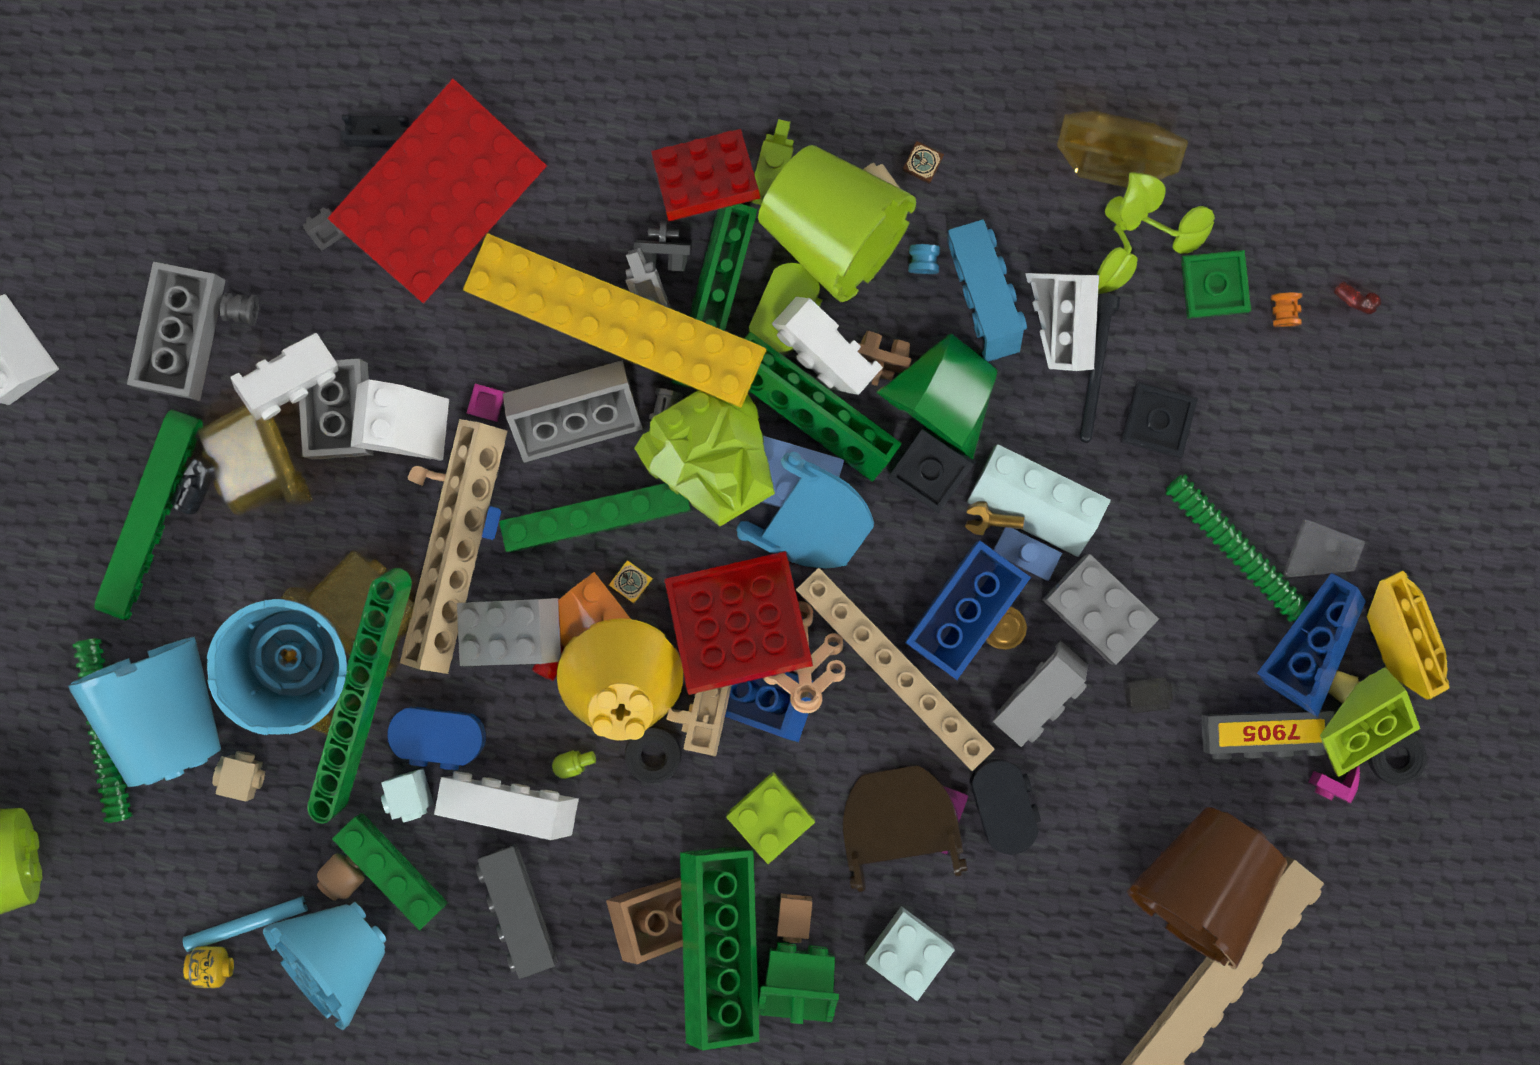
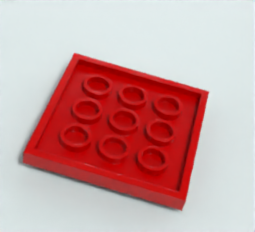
[665,551,813,695]

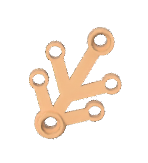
[763,601,846,713]

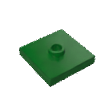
[1181,250,1251,319]

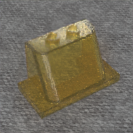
[199,404,314,515]
[281,550,415,678]

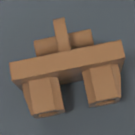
[857,331,911,386]

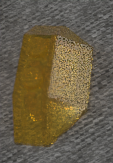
[1057,111,1188,188]

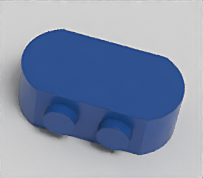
[387,707,486,770]

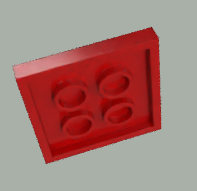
[651,129,760,221]

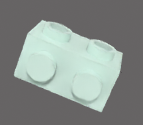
[381,768,434,822]

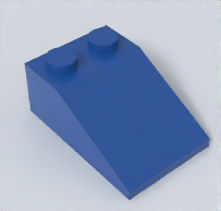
[725,672,814,742]

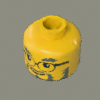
[183,946,234,988]

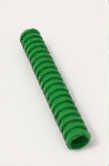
[1165,474,1309,622]
[72,638,132,823]

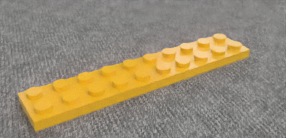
[463,233,767,408]

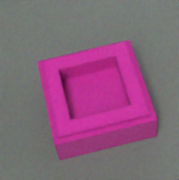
[467,384,506,422]

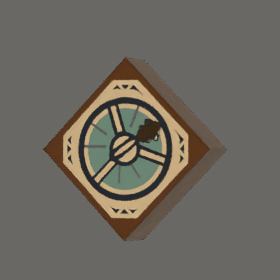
[902,141,944,184]

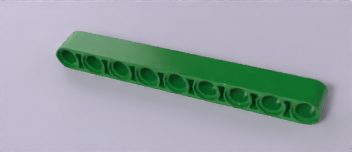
[307,568,412,824]

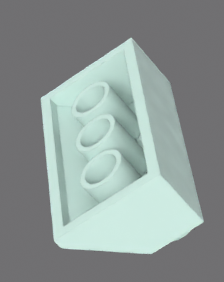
[967,444,1111,557]

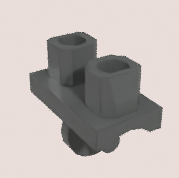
[634,219,692,271]

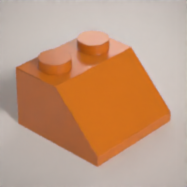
[558,572,631,648]

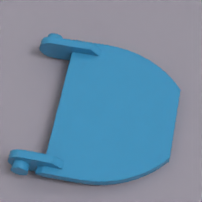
[736,451,874,568]

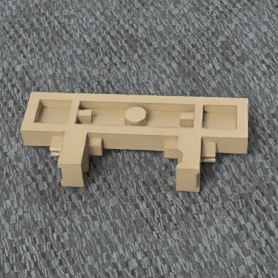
[667,685,732,756]

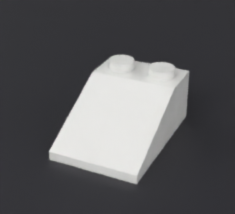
[351,379,449,460]

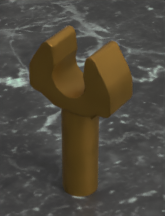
[965,502,1025,535]

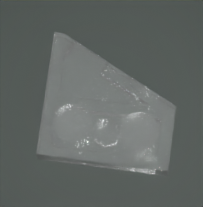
[1283,520,1365,577]

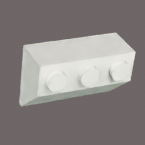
[0,294,59,405]

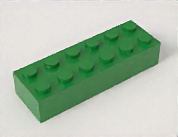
[680,846,759,1051]

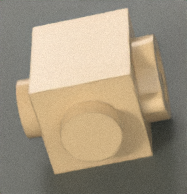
[213,751,265,801]

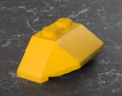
[1367,571,1449,700]

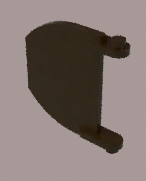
[843,765,968,892]

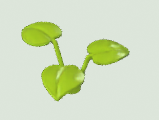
[1097,172,1215,294]

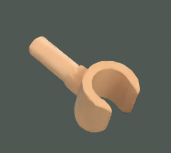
[408,466,446,486]

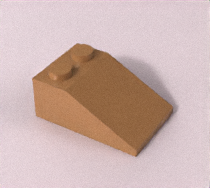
[606,877,683,964]

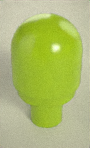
[552,751,596,779]

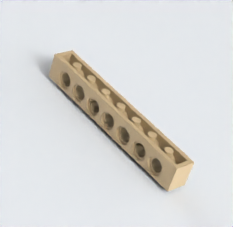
[400,419,507,674]
[796,568,995,771]

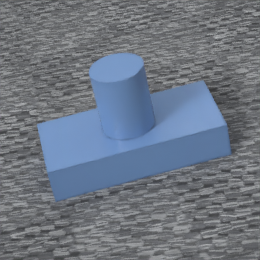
[993,527,1062,581]

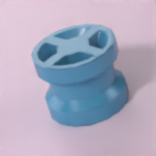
[908,244,940,274]

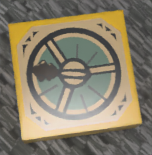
[609,560,653,603]

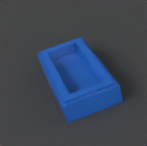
[482,506,501,540]

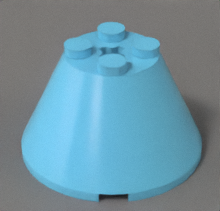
[263,902,386,1030]

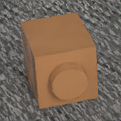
[777,893,812,943]

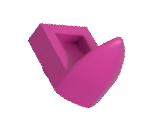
[1309,765,1360,803]

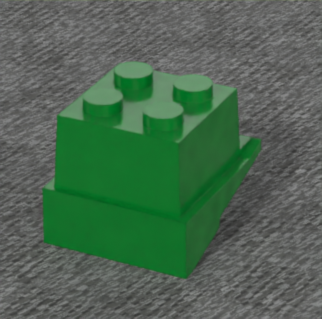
[758,942,839,1024]

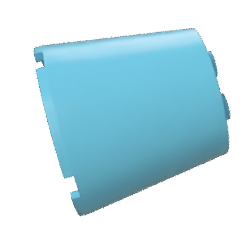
[207,599,347,735]
[68,637,221,787]

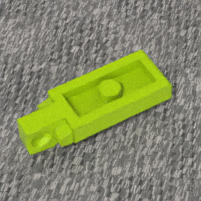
[748,119,794,205]

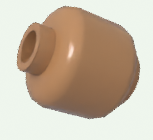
[317,853,365,901]

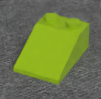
[1320,667,1420,777]

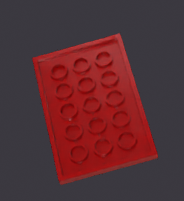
[327,79,547,304]

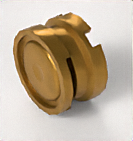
[986,607,1027,650]

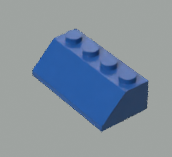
[903,540,1031,680]

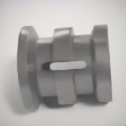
[220,293,259,326]

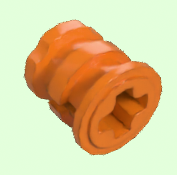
[1270,292,1302,327]

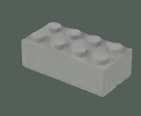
[127,262,226,401]

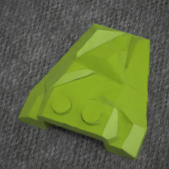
[634,390,775,526]

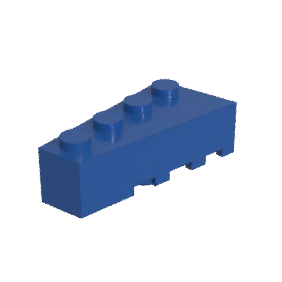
[1257,573,1366,717]

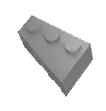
[993,640,1088,747]

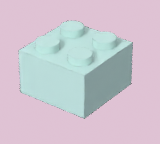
[864,906,955,1001]

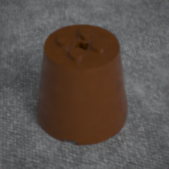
[1127,807,1287,969]

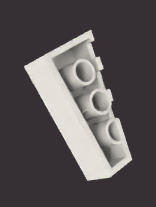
[434,771,579,840]

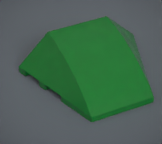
[876,334,998,460]

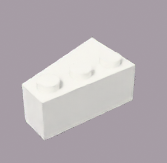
[772,297,883,395]

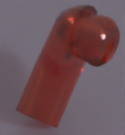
[1334,281,1381,314]

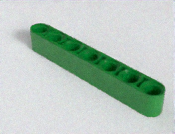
[95,409,203,621]

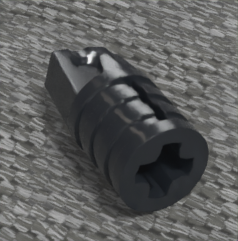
[171,457,215,514]

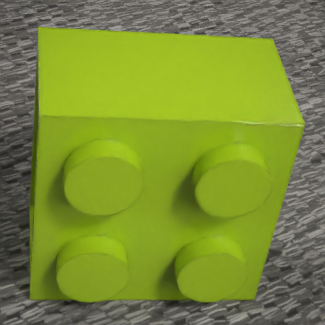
[726,772,815,864]

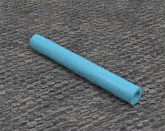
[183,896,308,952]

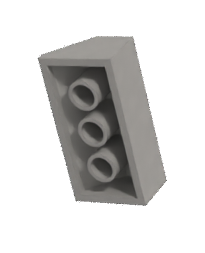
[503,360,643,463]

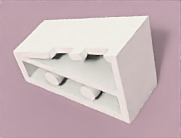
[1025,273,1099,371]
[230,333,338,420]

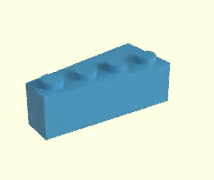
[947,219,1027,362]

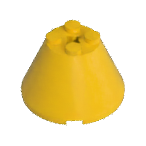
[557,619,683,741]

